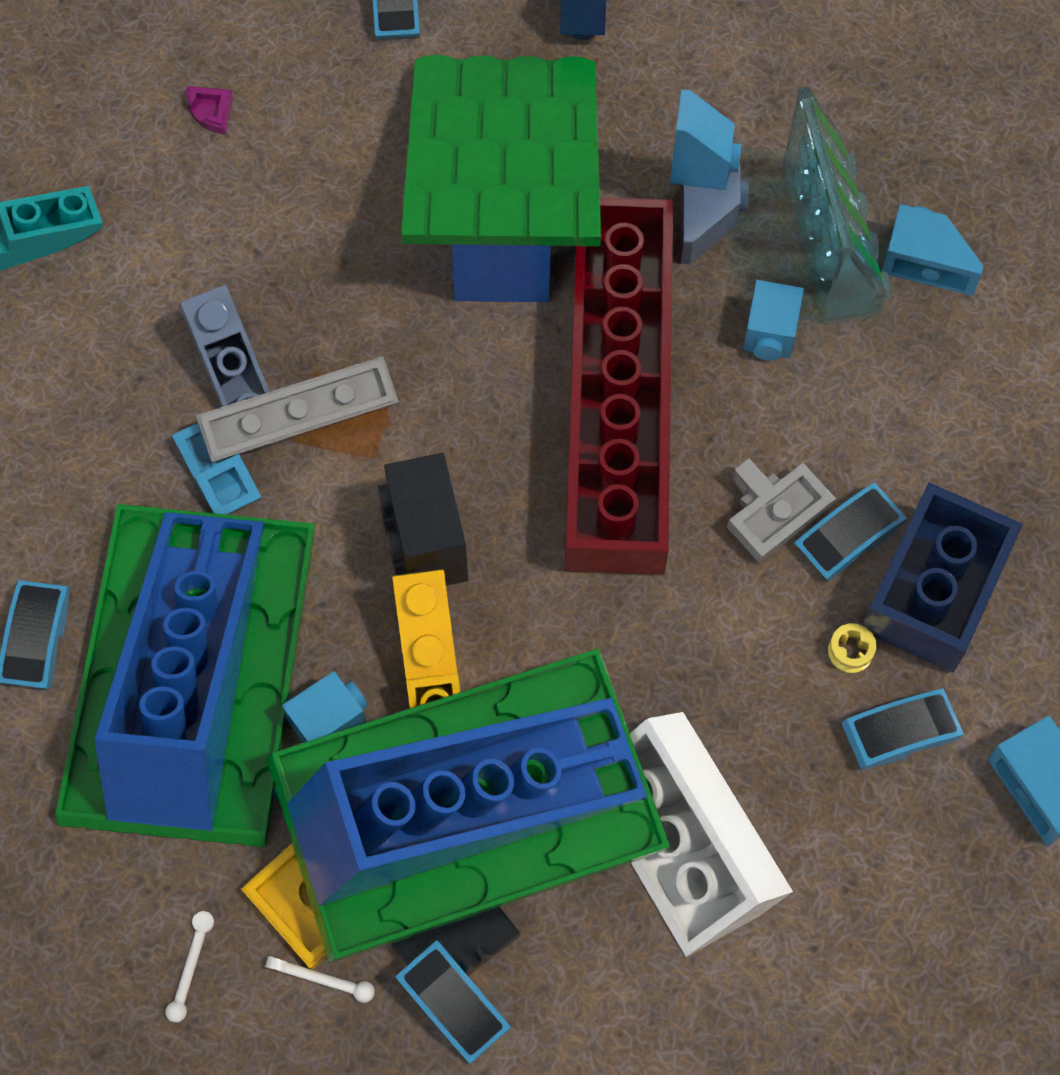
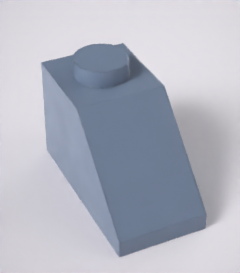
[680,163,749,264]

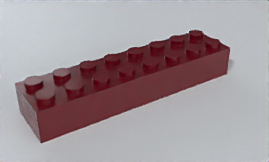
[564,197,673,575]

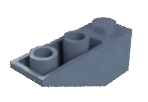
[178,285,270,407]

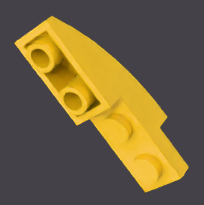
[392,569,460,708]

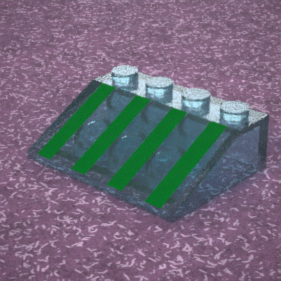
[782,87,891,325]

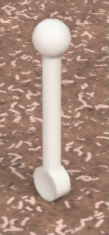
[165,911,214,1022]
[265,956,375,1003]

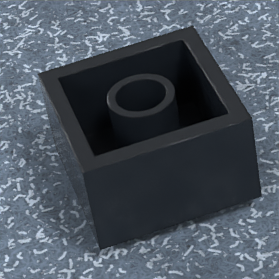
[377,452,468,586]

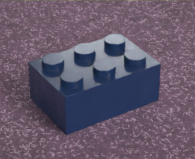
[862,482,1023,673]

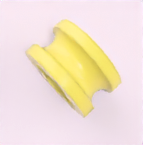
[828,623,876,673]

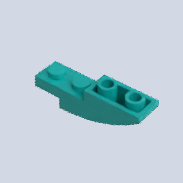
[0,186,103,271]

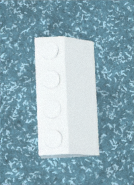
[630,712,793,957]

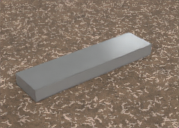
[196,356,399,464]

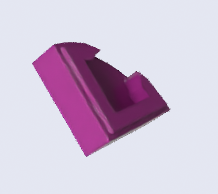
[186,86,233,135]

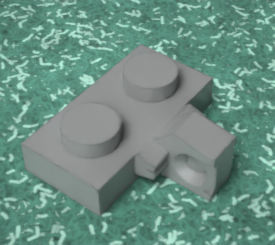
[726,459,836,563]

